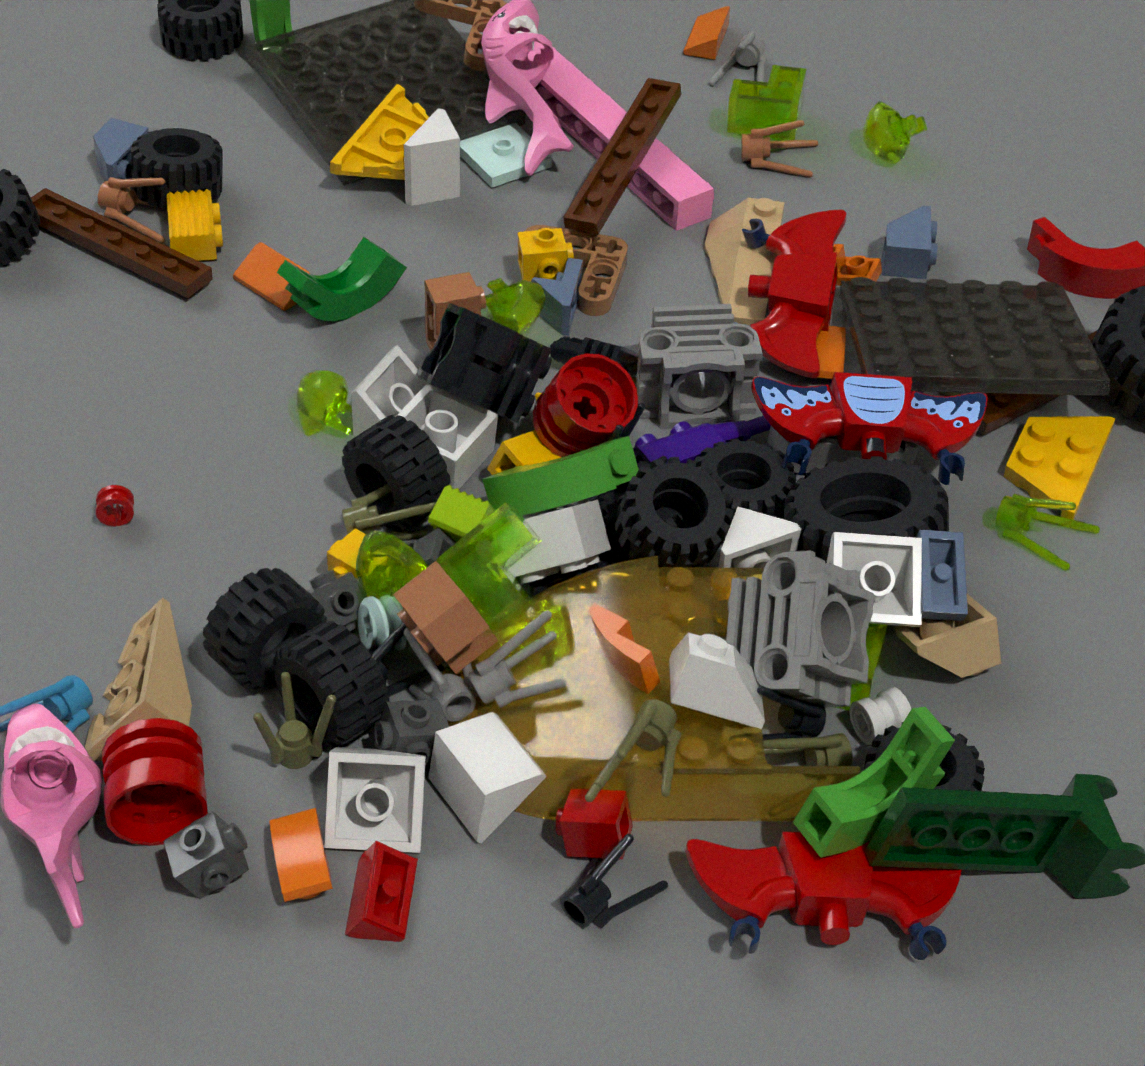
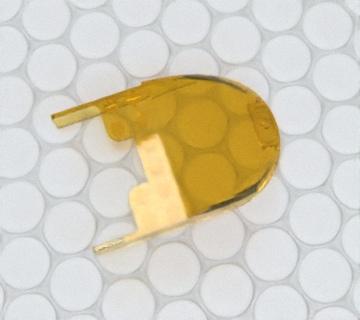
[442,556,861,821]

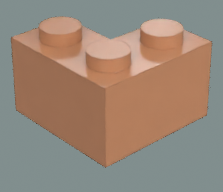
[424,272,486,351]
[393,561,499,674]

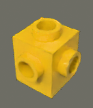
[517,228,574,285]

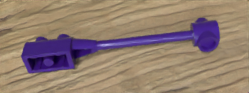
[633,351,925,464]

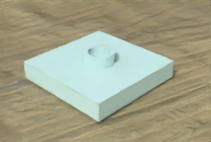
[460,122,552,188]

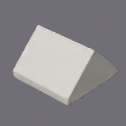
[404,108,460,206]
[351,345,428,437]
[712,507,801,612]
[827,532,922,627]
[428,712,547,844]

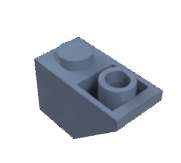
[93,118,149,181]
[882,206,938,279]

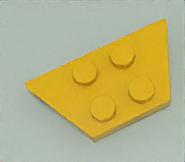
[330,84,429,180]
[1003,416,1115,525]

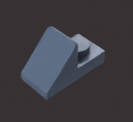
[531,258,583,336]
[917,530,968,621]

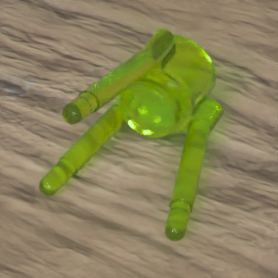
[995,494,1100,571]

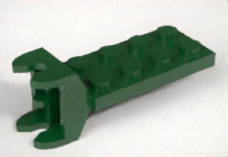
[865,774,1145,899]

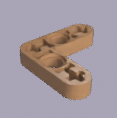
[414,0,507,71]
[525,225,628,316]

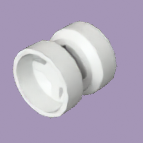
[849,687,911,745]

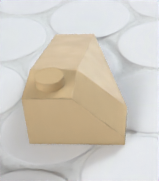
[704,197,785,325]
[894,594,1002,678]
[85,598,192,761]

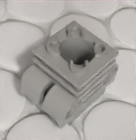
[636,304,763,429]
[726,550,874,707]

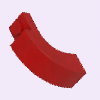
[1027,217,1145,299]

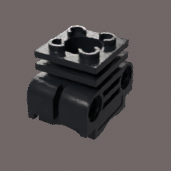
[416,303,552,423]

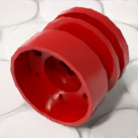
[533,353,638,457]
[102,718,208,846]

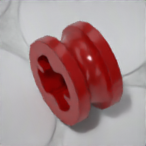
[95,485,134,527]

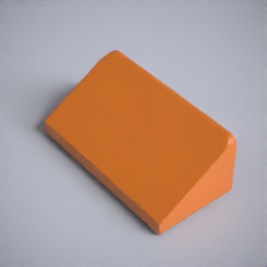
[684,6,730,60]
[233,242,310,311]

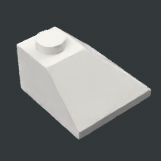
[669,632,765,729]
[324,747,426,853]

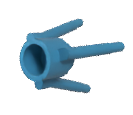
[0,675,93,733]

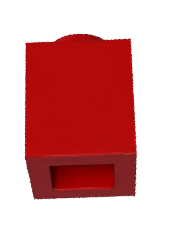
[556,788,633,859]

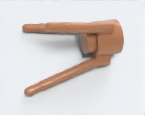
[742,120,818,178]
[98,177,165,243]

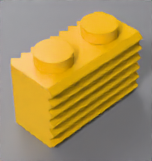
[167,189,223,261]

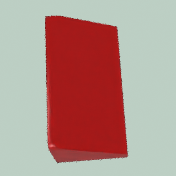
[345,841,418,942]

